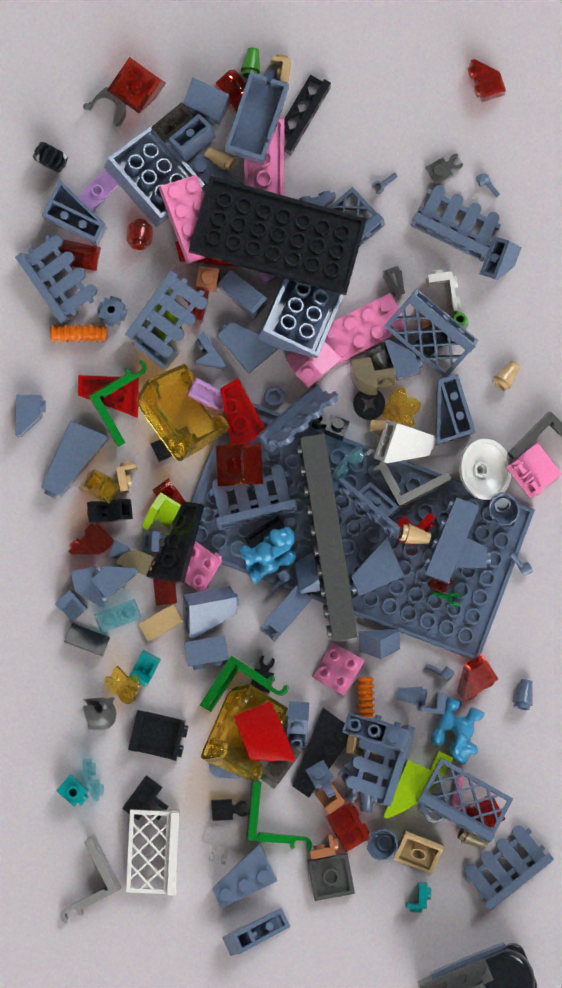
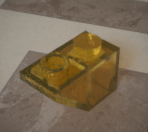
[78,469,120,503]

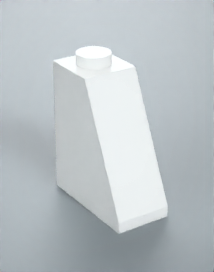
[374,420,436,463]

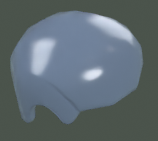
[488,492,520,525]
[367,829,399,861]

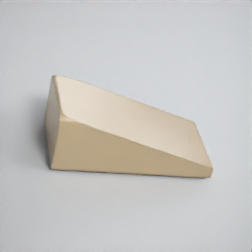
[139,604,184,642]

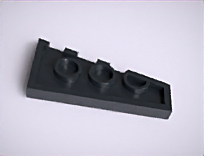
[146,501,204,584]
[292,708,349,798]

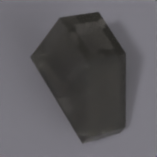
[258,743,301,789]

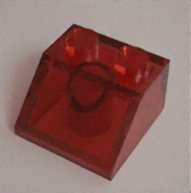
[107,57,166,114]
[216,443,263,487]

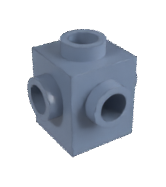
[97,296,127,327]

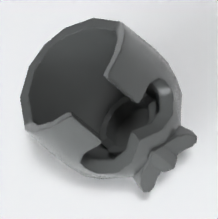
[83,697,117,730]

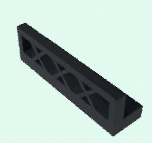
[284,75,331,156]

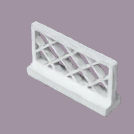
[126,809,180,896]

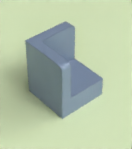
[55,590,88,621]

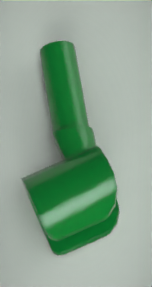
[433,590,462,607]

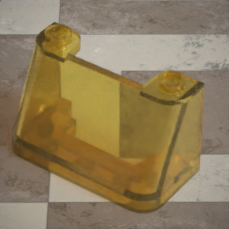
[137,363,230,461]
[201,684,288,782]

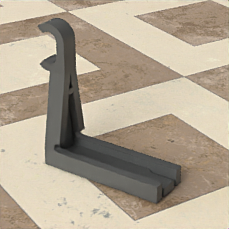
[507,412,562,459]

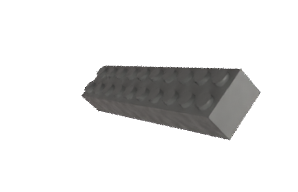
[297,434,358,641]

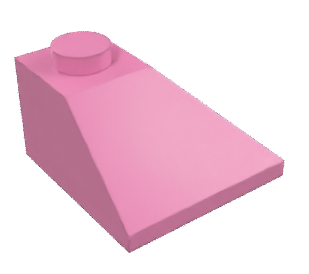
[286,341,342,388]

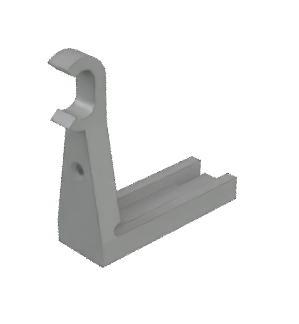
[365,449,452,509]
[60,835,121,924]

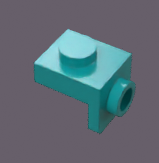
[129,650,161,686]
[405,882,431,913]

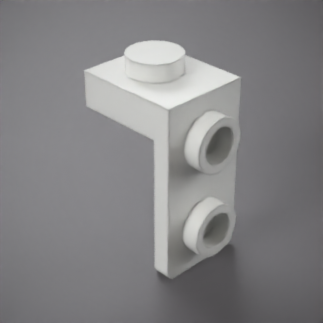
[427,270,461,314]

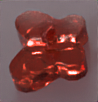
[428,578,454,593]

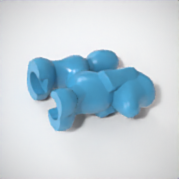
[239,527,296,584]
[431,696,485,764]

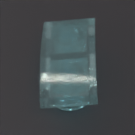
[332,445,366,481]
[94,599,142,634]
[83,758,104,801]

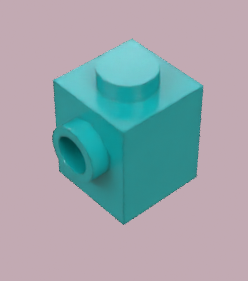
[56,774,89,807]

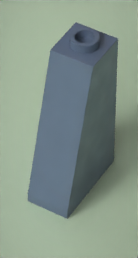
[41,420,109,498]

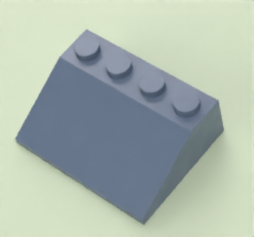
[104,125,205,227]
[257,278,344,358]

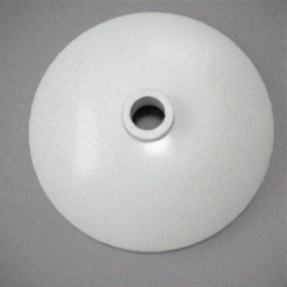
[459,439,511,500]

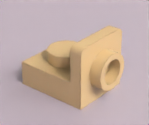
[271,54,291,84]
[116,461,137,493]

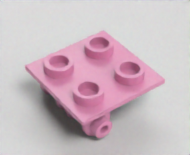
[506,442,562,499]
[184,541,222,592]
[312,642,365,696]

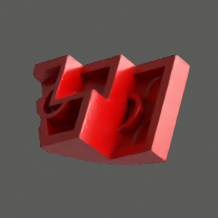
[233,701,295,763]

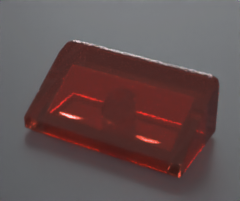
[216,69,246,112]
[59,240,101,271]
[151,565,177,606]

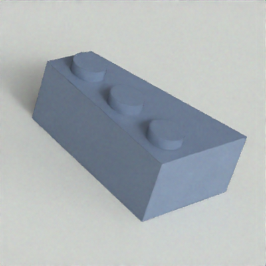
[42,180,107,246]
[435,374,476,446]
[212,842,277,908]

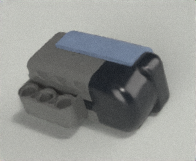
[417,942,537,988]

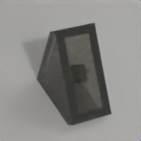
[151,102,194,143]

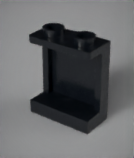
[128,710,189,761]

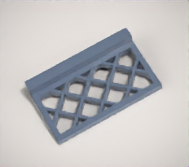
[328,187,385,247]
[384,288,478,377]
[416,758,513,843]

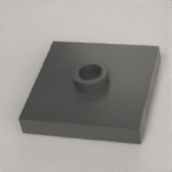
[307,853,355,901]

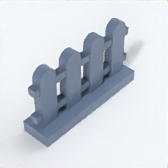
[411,185,501,262]
[15,235,98,324]
[125,268,208,357]
[257,385,339,452]
[209,464,298,530]
[345,715,416,806]
[465,826,554,911]

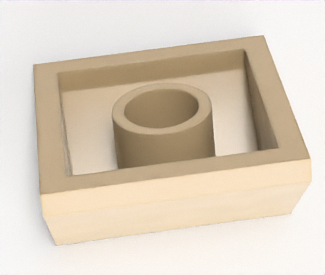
[393,830,445,874]

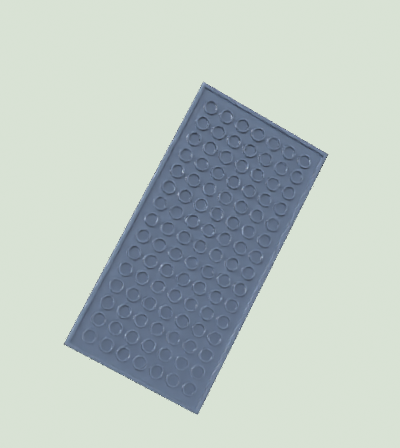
[191,403,535,662]

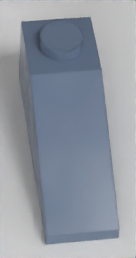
[222,908,290,956]

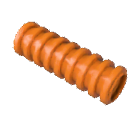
[50,324,107,342]
[356,677,375,718]

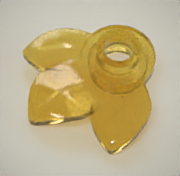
[383,388,421,427]
[105,666,140,704]

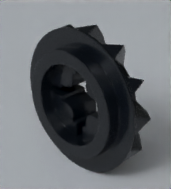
[353,390,385,420]

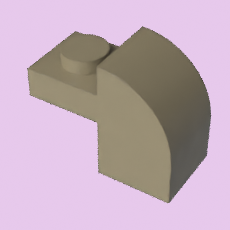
[350,357,396,395]
[116,550,155,589]

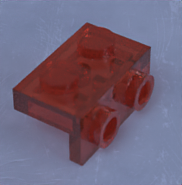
[325,803,370,852]

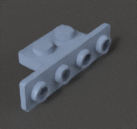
[338,477,400,538]

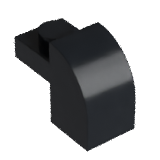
[87,499,133,523]

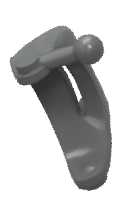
[83,87,127,127]

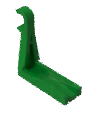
[88,360,147,447]
[200,656,289,712]
[246,780,312,851]

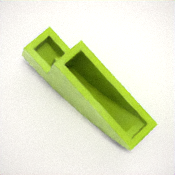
[383,750,453,819]

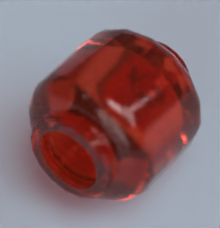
[126,219,153,250]

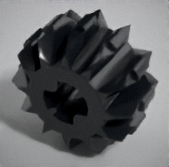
[33,142,68,173]

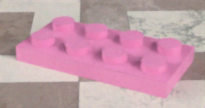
[244,118,285,195]
[159,175,207,264]
[325,293,409,365]

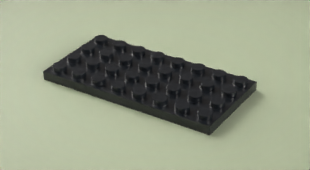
[189,175,367,295]

